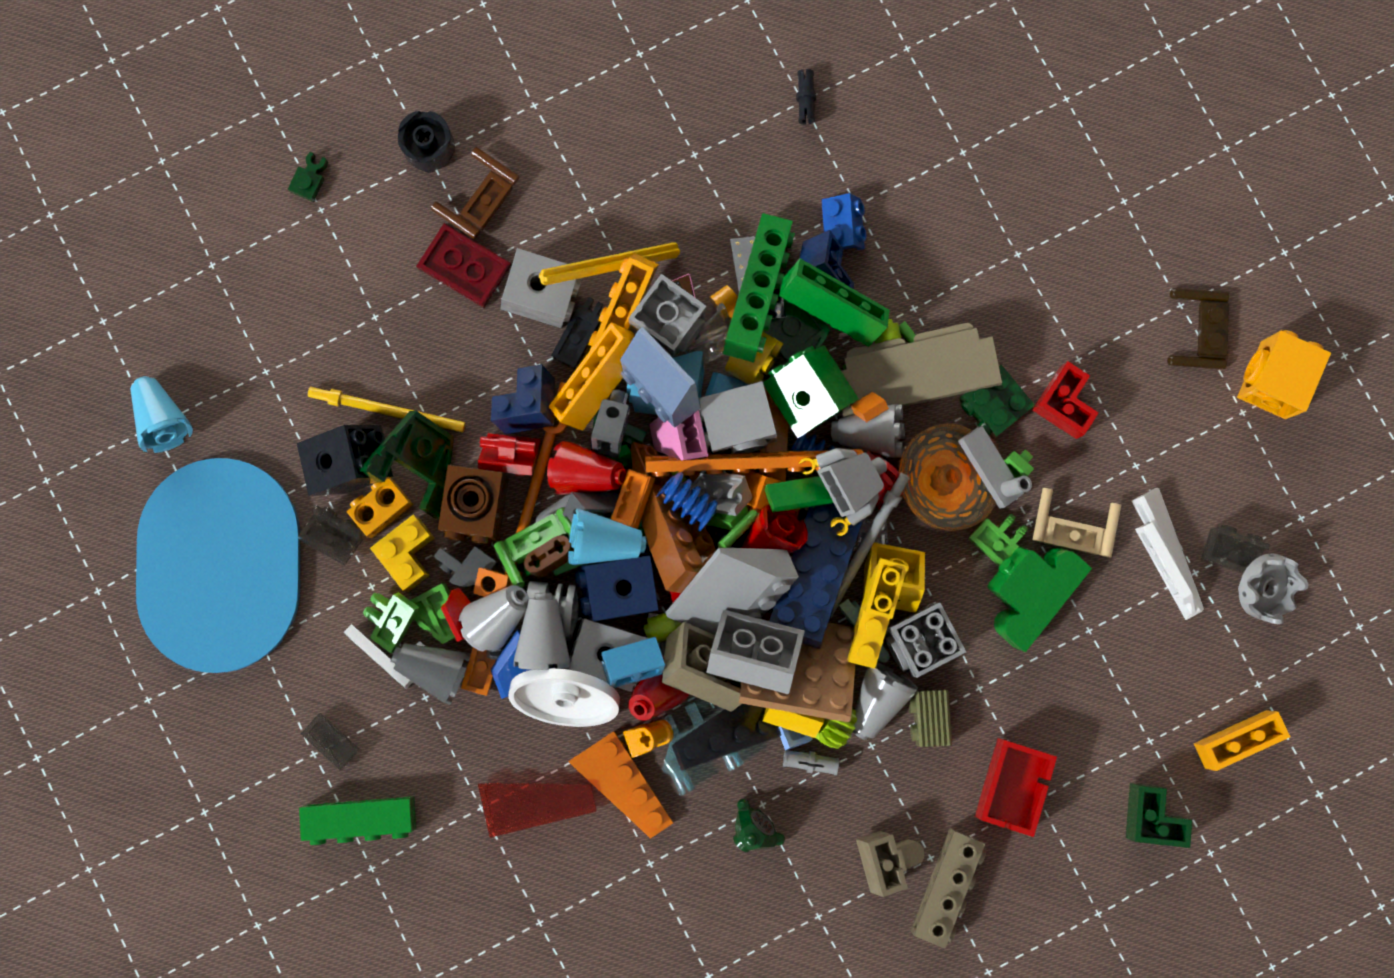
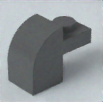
[434,546,500,588]

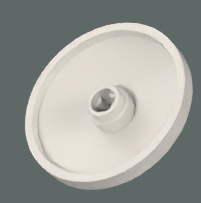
[508,668,620,727]

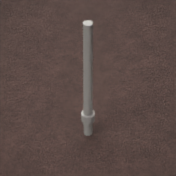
[831,473,910,618]

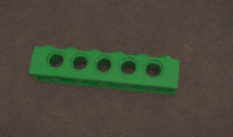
[723,213,795,363]

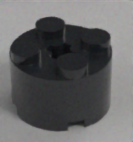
[398,111,455,173]

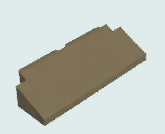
[841,323,1002,417]

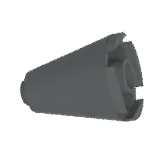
[390,643,471,705]

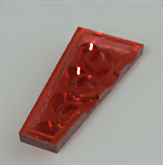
[478,783,597,838]

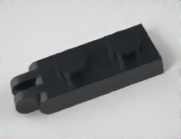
[551,297,603,369]

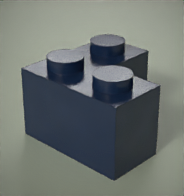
[800,230,854,289]
[491,364,555,434]

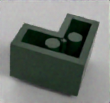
[1125,783,1192,848]

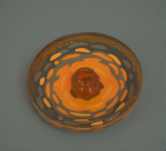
[899,423,996,531]

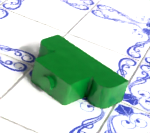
[987,547,1092,653]

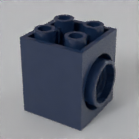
[575,555,658,621]

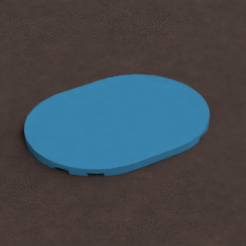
[136,458,300,673]

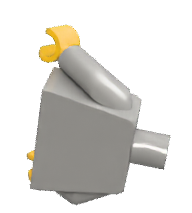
[799,448,887,536]

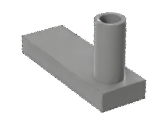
[958,426,1032,509]

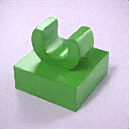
[1004,450,1034,478]

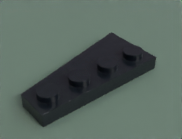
[672,704,781,772]

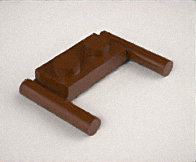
[431,147,520,239]

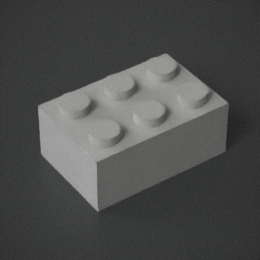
[706,610,805,694]

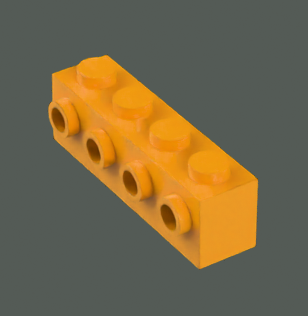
[588,253,659,350]
[549,322,635,431]

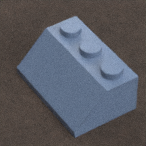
[620,327,700,428]

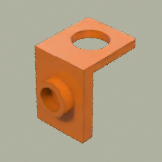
[473,567,523,597]

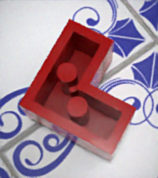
[1032,361,1099,439]

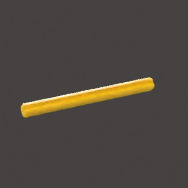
[539,242,680,286]

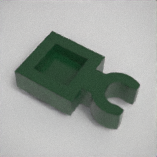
[288,152,328,202]

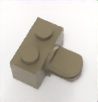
[856,831,924,897]

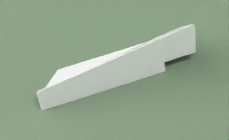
[1132,488,1204,620]

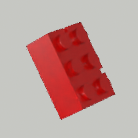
[974,738,1057,837]

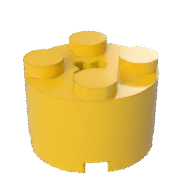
[725,329,784,385]

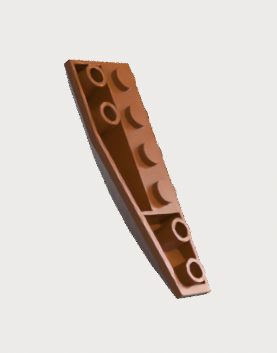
[631,442,716,593]

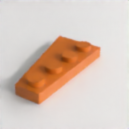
[568,731,673,839]

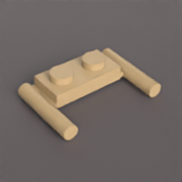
[1032,488,1121,557]

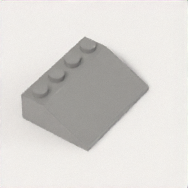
[665,548,799,635]

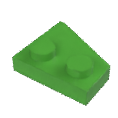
[410,583,455,644]

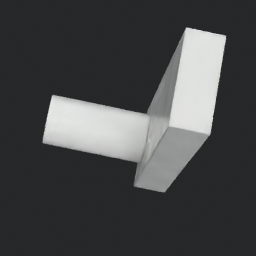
[344,624,425,689]

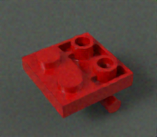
[478,433,541,476]

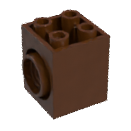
[438,465,509,545]

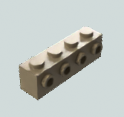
[910,828,986,949]

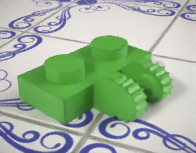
[968,513,1028,566]
[363,592,420,653]

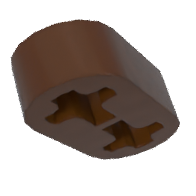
[524,535,574,578]

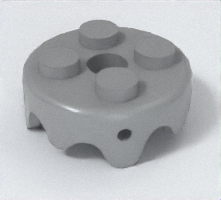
[1238,553,1308,624]

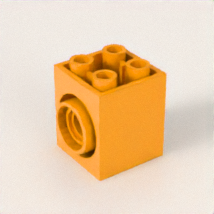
[1237,330,1331,419]

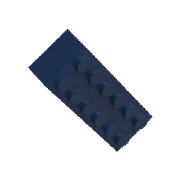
[769,503,864,649]

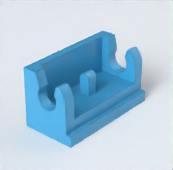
[602,637,665,688]

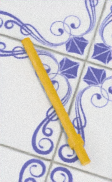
[308,387,466,433]

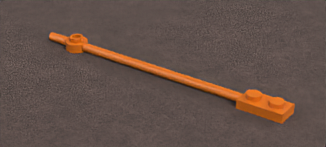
[461,382,568,696]

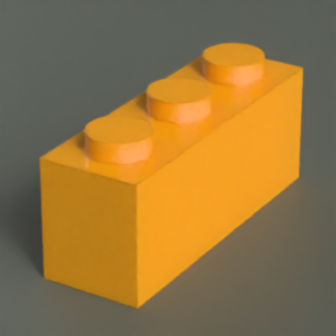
[1193,710,1290,771]

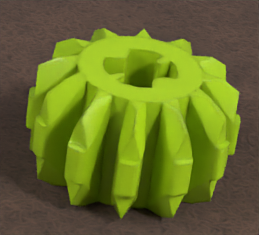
[815,709,857,749]

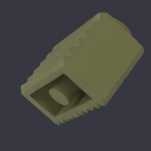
[908,689,952,747]

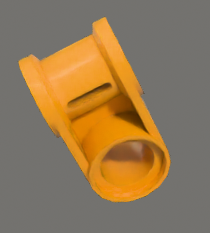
[623,720,673,758]

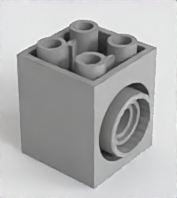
[500,248,582,328]
[629,274,706,358]
[699,381,777,454]
[885,602,966,678]
[566,618,648,692]

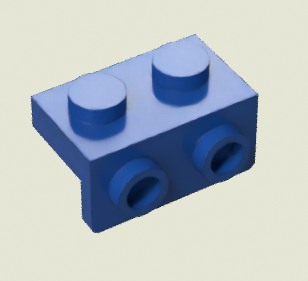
[822,193,867,250]

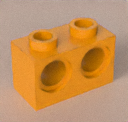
[346,478,414,538]

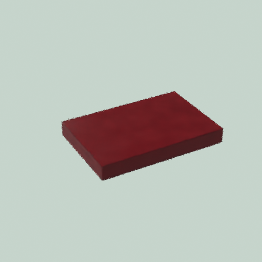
[416,223,512,309]

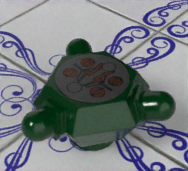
[733,798,785,852]

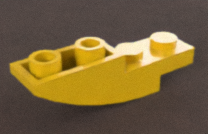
[847,558,908,669]

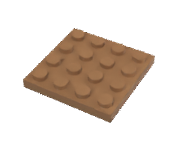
[739,612,855,722]

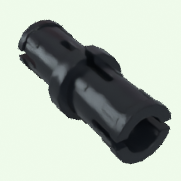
[796,69,816,125]

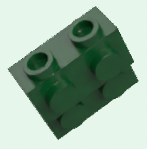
[959,364,1035,439]

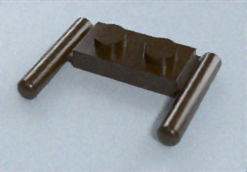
[1167,288,1229,369]

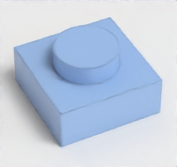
[778,726,813,750]

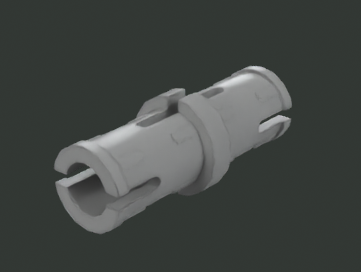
[783,750,839,775]

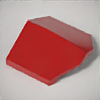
[441,588,471,642]

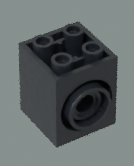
[297,425,393,496]

